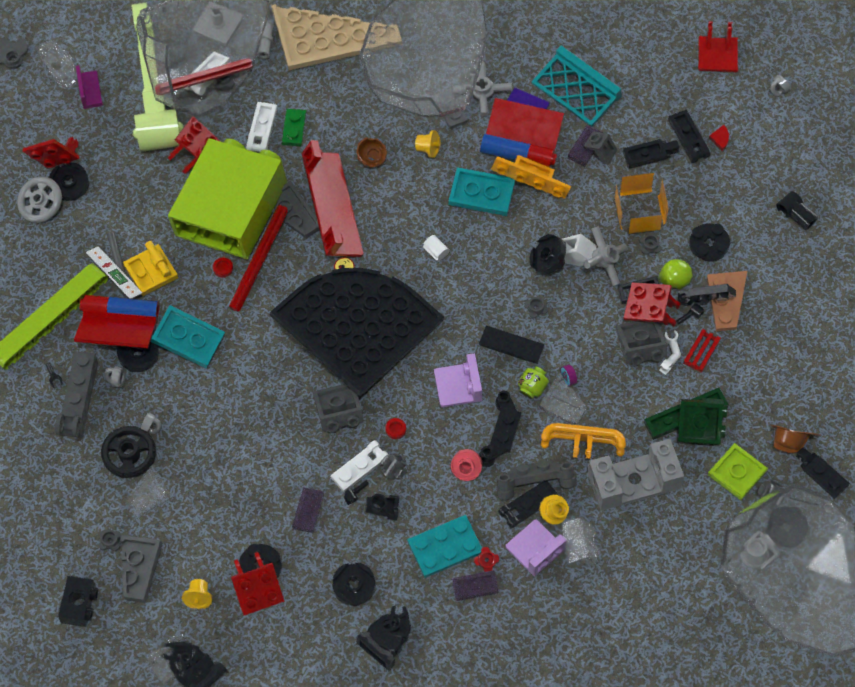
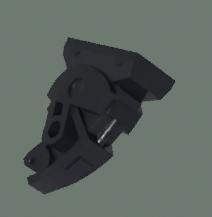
[357,606,411,671]
[161,641,227,687]

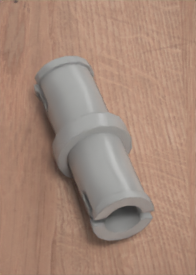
[257,21,274,59]

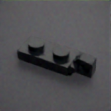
[623,139,680,169]
[678,284,736,306]
[796,447,850,499]

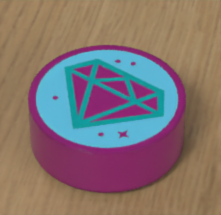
[561,364,577,386]

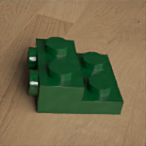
[678,398,727,445]

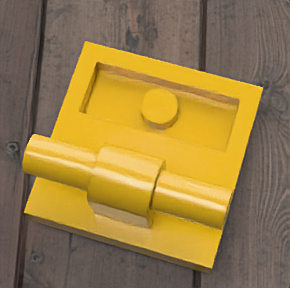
[123,241,178,297]

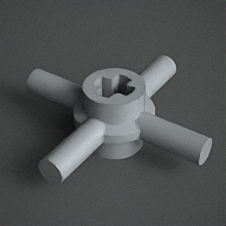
[453,62,512,116]
[584,226,628,286]

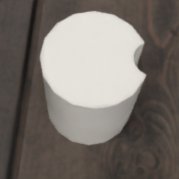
[423,235,449,262]

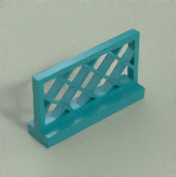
[531,45,622,127]

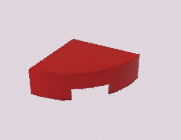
[709,125,729,151]

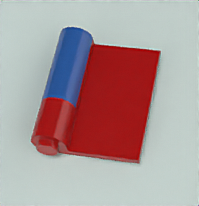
[480,98,564,167]
[74,295,160,348]

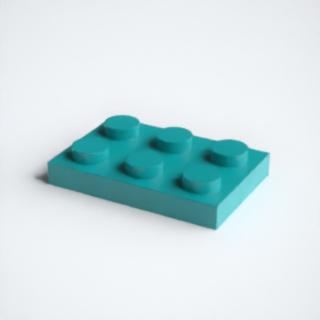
[448,167,515,216]
[151,305,225,369]
[407,515,482,578]

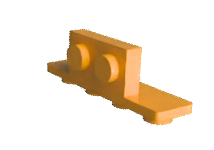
[491,155,571,198]

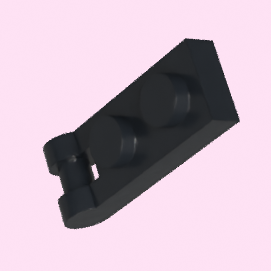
[668,109,711,163]
[498,480,558,529]

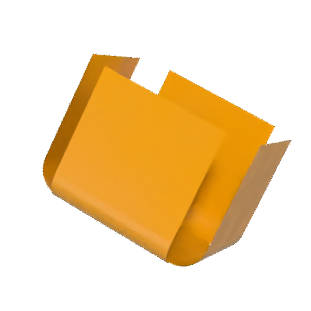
[615,173,668,234]

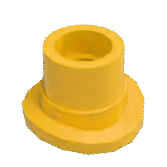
[415,130,441,158]
[539,495,569,525]
[182,579,212,609]

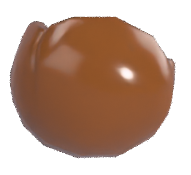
[356,137,387,168]

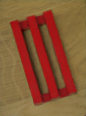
[683,329,721,373]

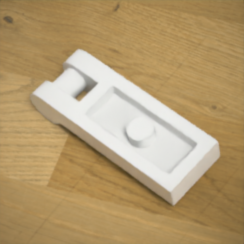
[184,52,230,96]
[246,102,277,152]
[330,440,389,493]

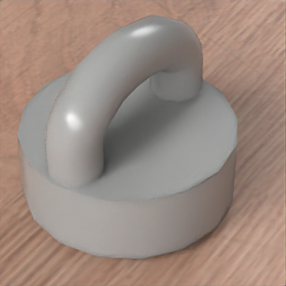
[770,75,791,96]
[104,366,126,388]
[140,412,161,434]

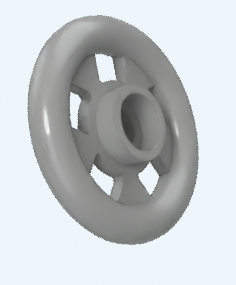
[17,176,62,223]

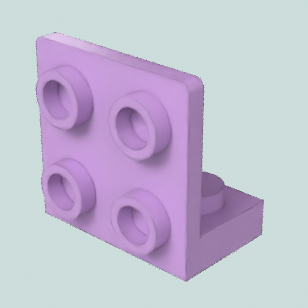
[434,353,482,407]
[505,519,566,577]

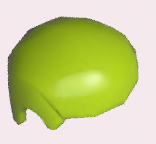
[659,259,693,290]

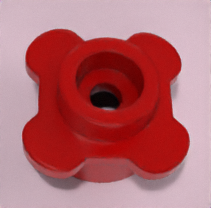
[474,547,499,573]

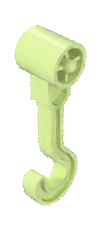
[132,2,184,152]

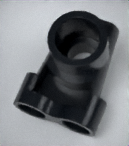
[365,494,399,521]

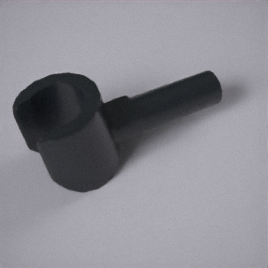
[676,304,704,324]
[45,362,63,388]
[344,480,369,505]

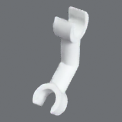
[660,331,681,375]

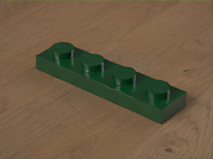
[644,388,729,440]

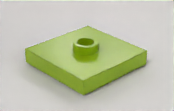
[708,443,768,500]

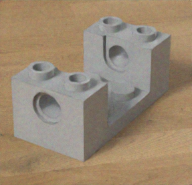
[588,439,684,511]

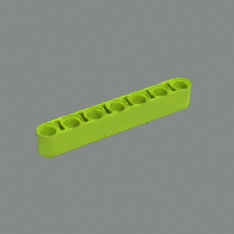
[0,264,108,370]

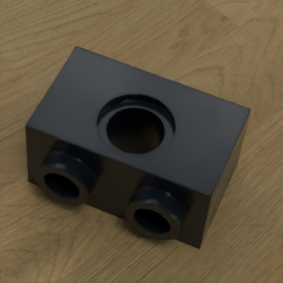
[58,576,98,627]

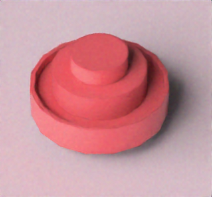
[451,449,483,481]

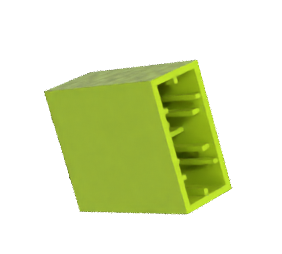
[168,138,287,260]

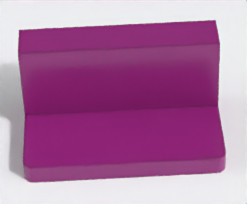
[76,65,103,109]

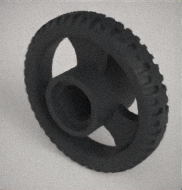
[101,426,156,478]

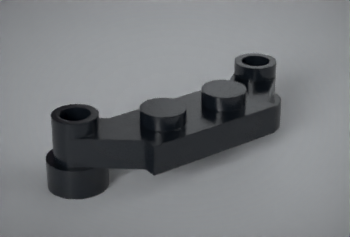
[479,391,521,467]

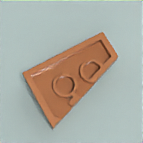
[707,271,747,332]

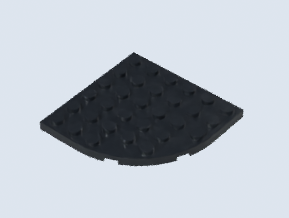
[270,268,444,397]

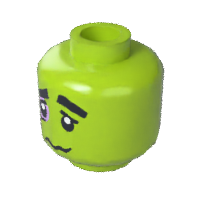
[518,366,549,399]

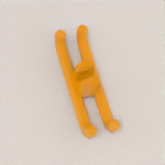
[541,423,626,459]

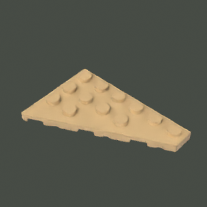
[271,4,402,70]

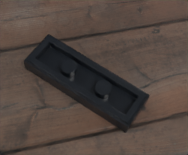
[479,325,544,364]

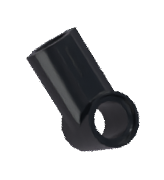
[776,191,818,230]

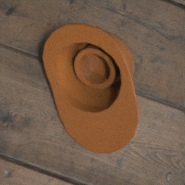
[771,425,821,453]

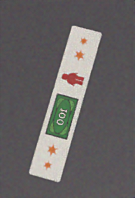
[86,247,142,299]

